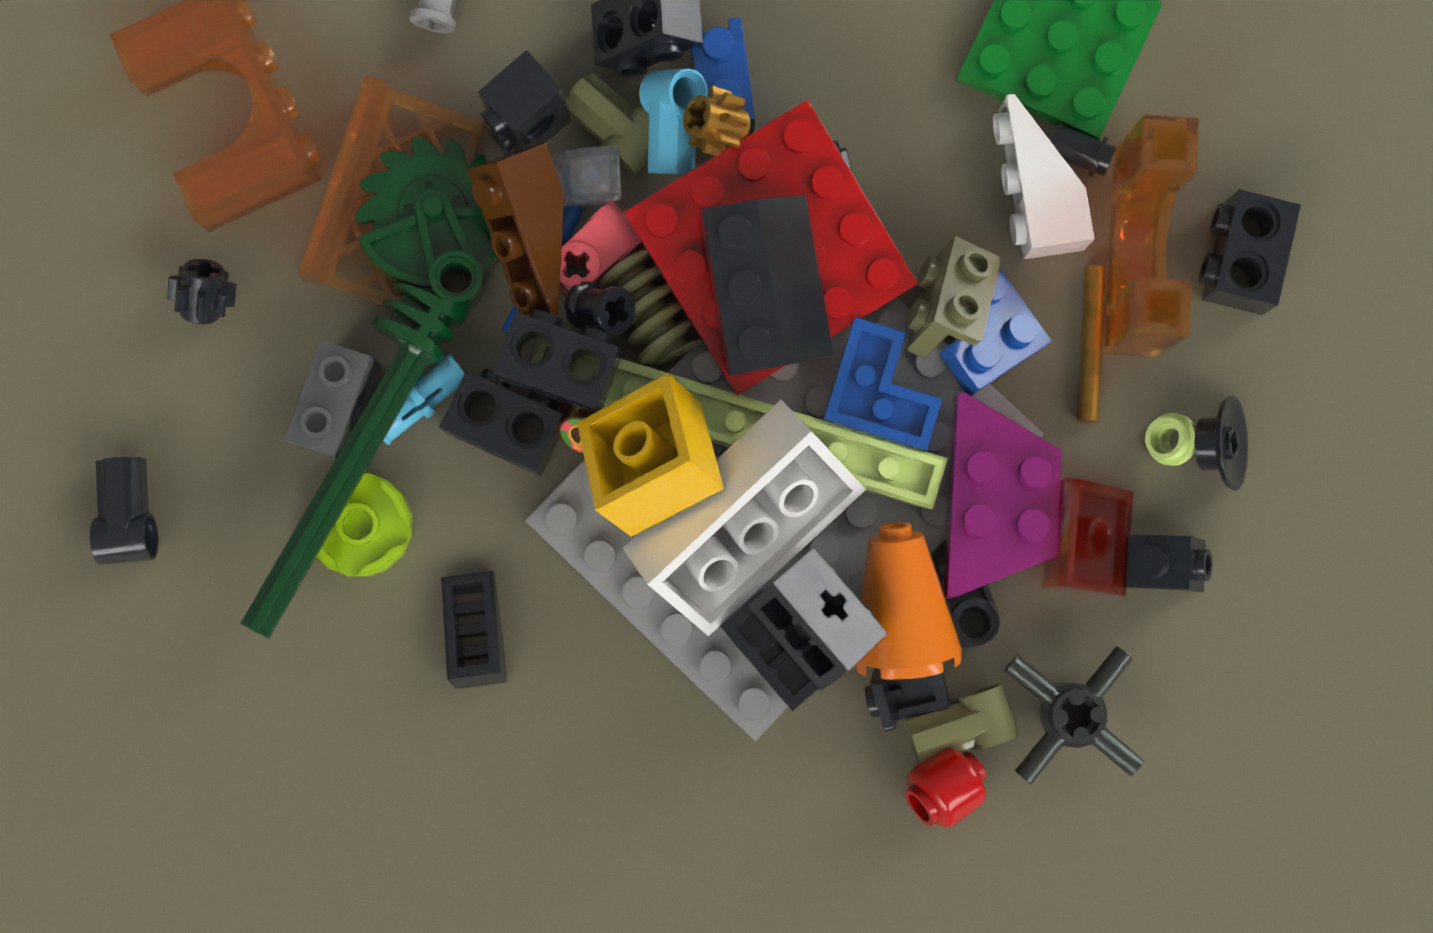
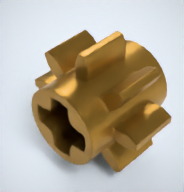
[683,85,750,156]

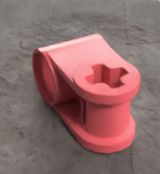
[559,201,645,296]

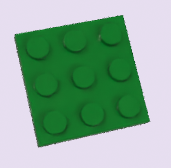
[956,0,1163,140]

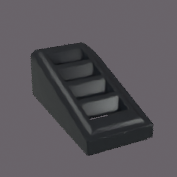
[441,571,507,689]

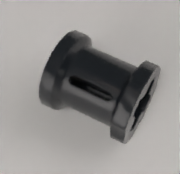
[564,281,635,336]

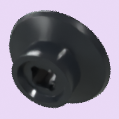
[1195,395,1248,491]

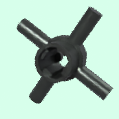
[1004,646,1144,784]

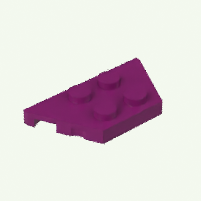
[944,392,1062,599]

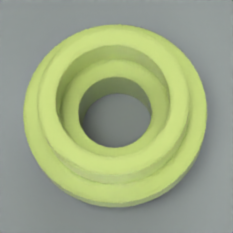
[1145,413,1196,466]

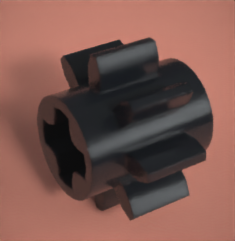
[167,259,237,324]

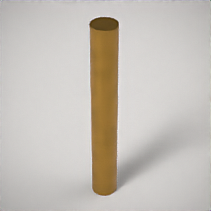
[1078,265,1106,423]

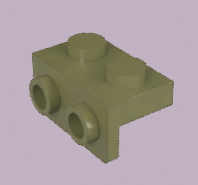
[906,236,1001,358]

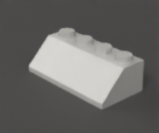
[622,399,866,636]

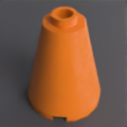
[854,522,962,680]

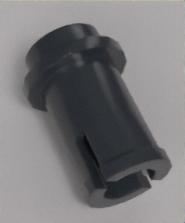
[1051,123,1117,177]

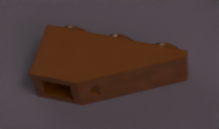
[467,143,564,316]

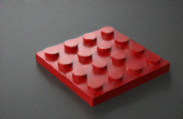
[624,99,918,395]

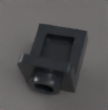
[1126,535,1213,593]
[865,668,951,732]

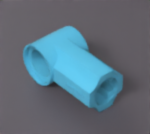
[639,68,708,174]

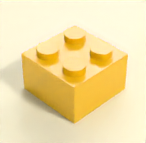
[577,373,724,537]

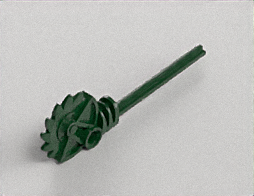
[240,137,500,639]

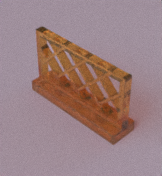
[298,75,486,305]

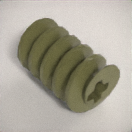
[598,249,702,367]

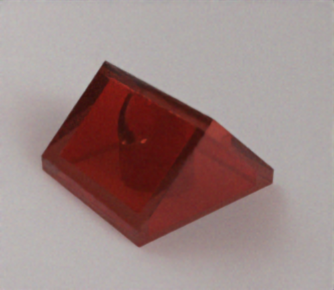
[1043,478,1133,596]

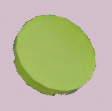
[317,473,413,577]

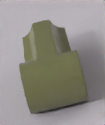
[566,72,649,176]
[904,684,1019,764]

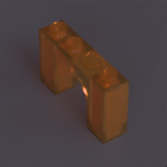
[109,0,322,232]
[1104,114,1199,358]

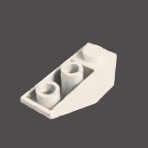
[993,94,1095,260]

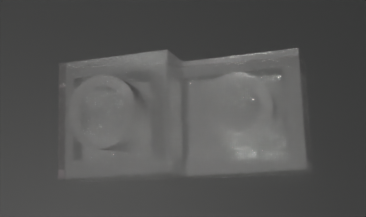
[550,146,621,208]

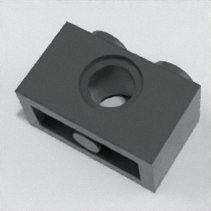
[284,339,383,459]

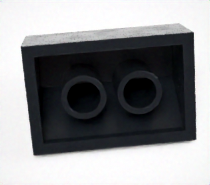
[698,195,834,375]

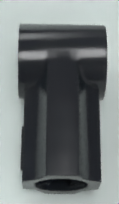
[90,457,159,565]

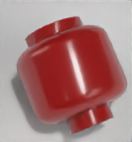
[905,748,987,828]

